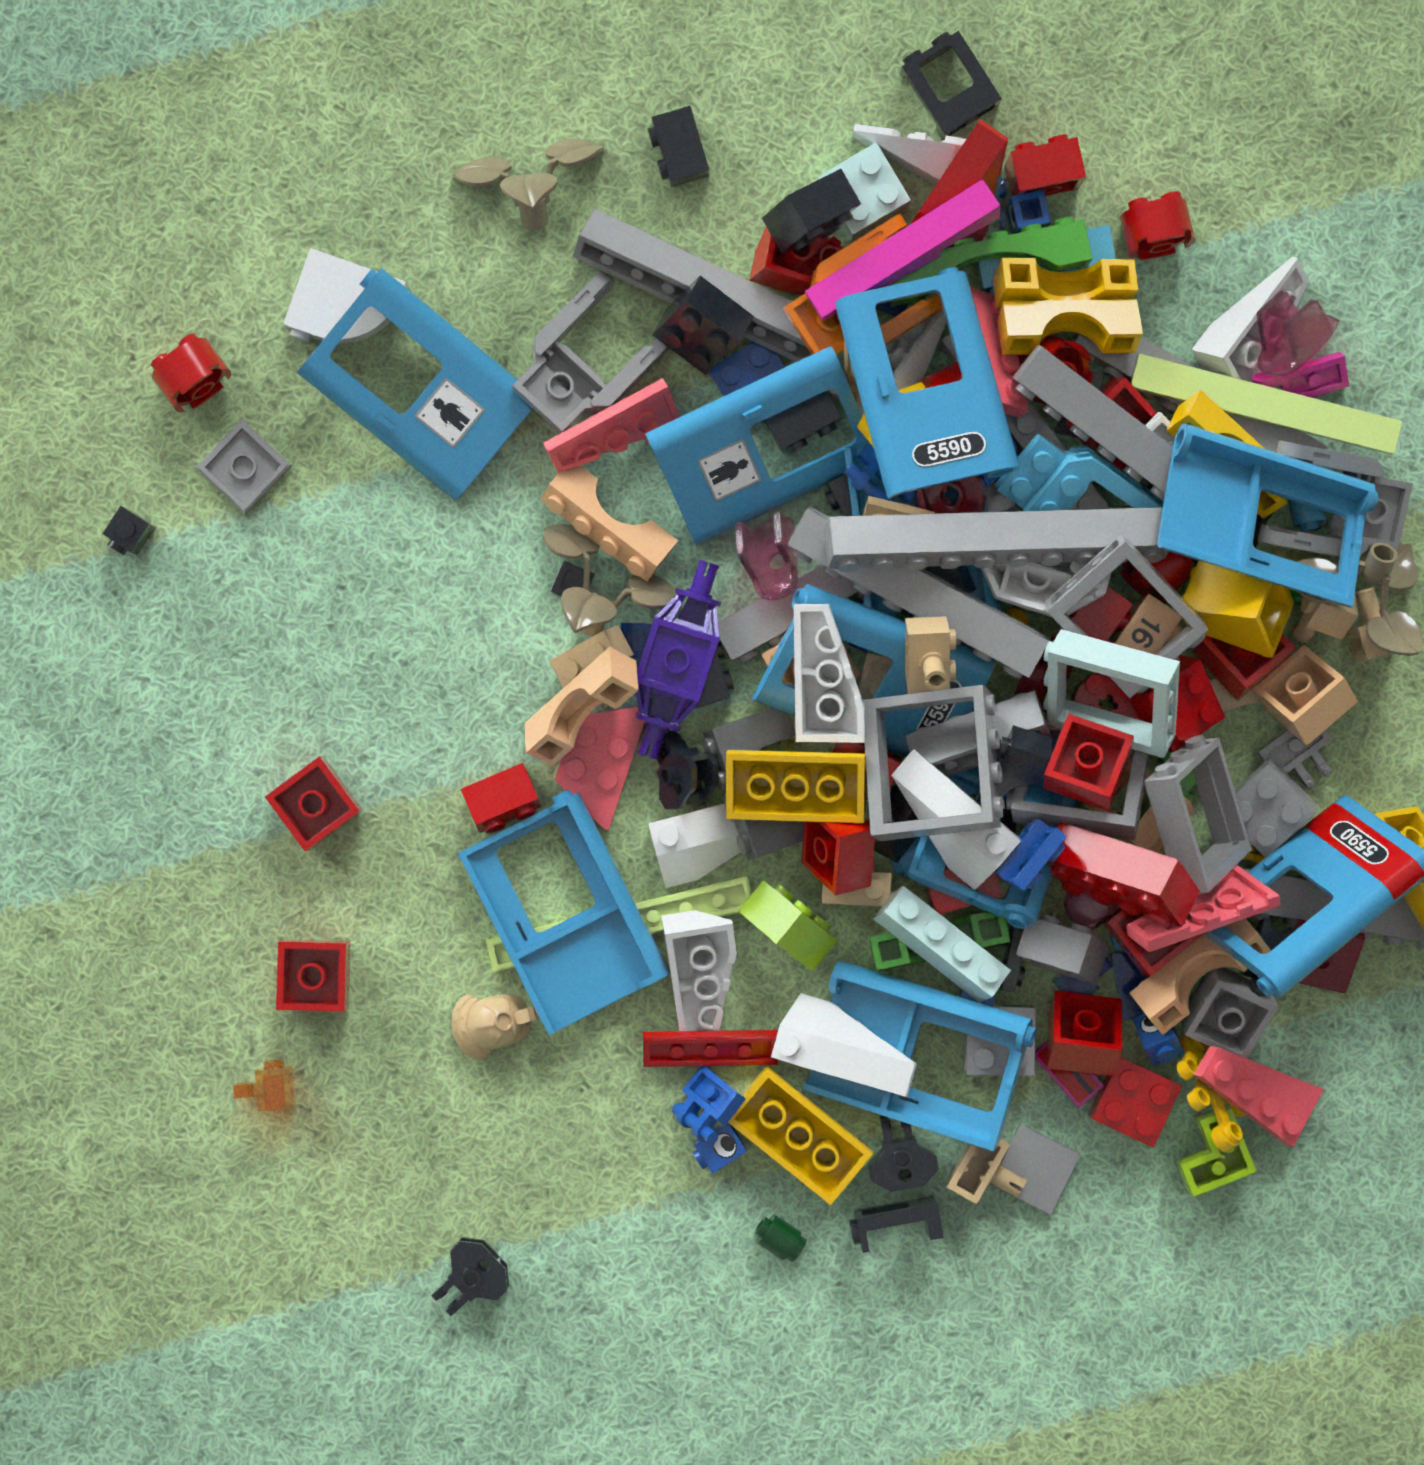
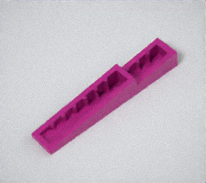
[805,179,1001,321]

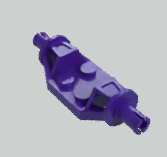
[635,559,721,760]

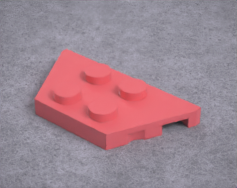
[554,707,644,830]

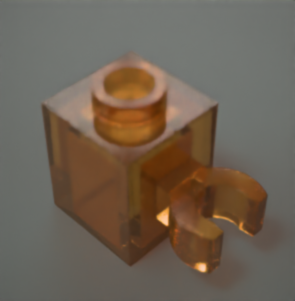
[233,1060,296,1111]

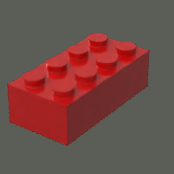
[1046,822,1200,927]

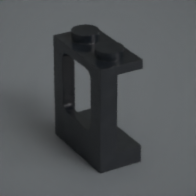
[900,30,1002,141]
[849,1196,944,1253]

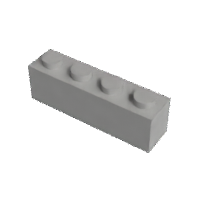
[905,690,1052,777]

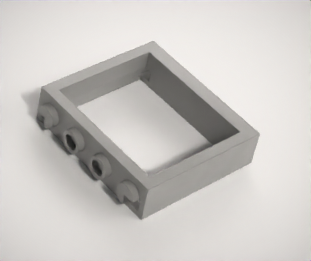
[863,685,1005,841]

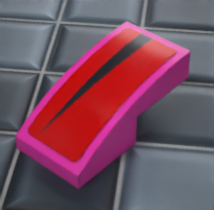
[1035,1040,1104,1108]

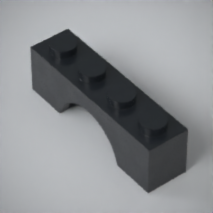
[974,725,1052,834]

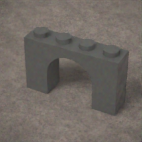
[702,708,804,860]

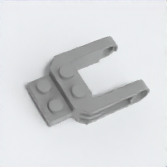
[512,271,670,434]
[1257,440,1413,557]

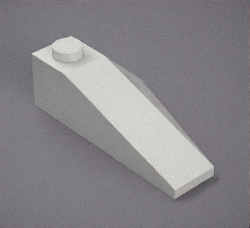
[1192,257,1309,382]
[794,604,865,743]
[891,749,1021,890]
[771,993,917,1097]

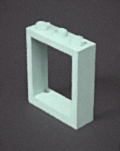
[1043,629,1180,758]

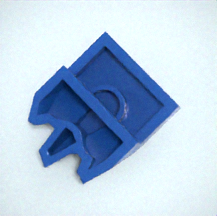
[993,818,1067,891]

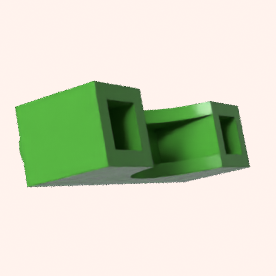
[869,912,1010,972]

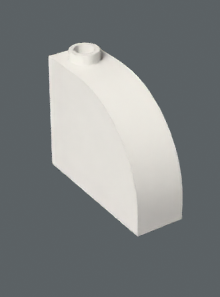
[283,248,409,344]

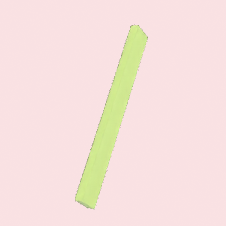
[1131,354,1403,455]
[486,876,752,973]

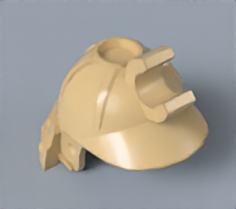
[452,994,537,1060]

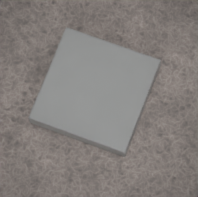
[196,419,292,514]
[990,1123,1081,1215]

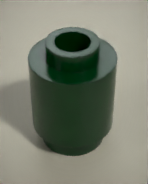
[754,1214,807,1262]

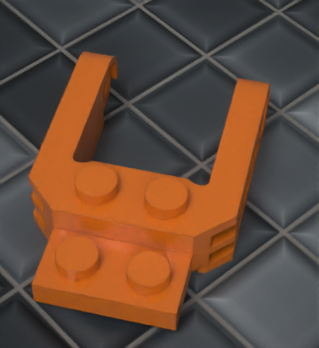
[783,214,943,355]

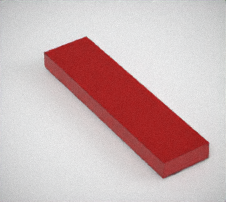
[643,1030,778,1067]

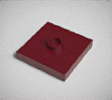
[1295,919,1365,994]

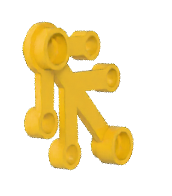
[1176,1033,1246,1152]

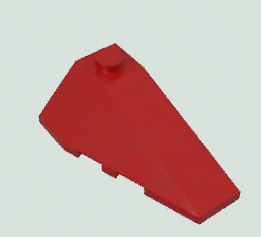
[910,119,1008,248]
[749,227,880,311]

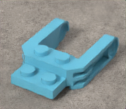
[995,433,1163,573]

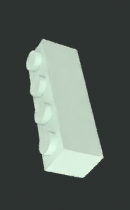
[874,886,1011,1003]

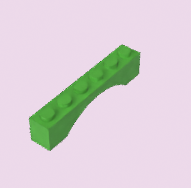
[886,217,1093,308]

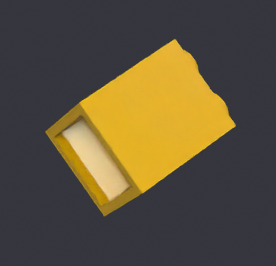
[1181,561,1294,658]

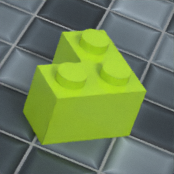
[738,880,838,971]
[1175,1104,1257,1197]

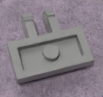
[1257,729,1333,789]

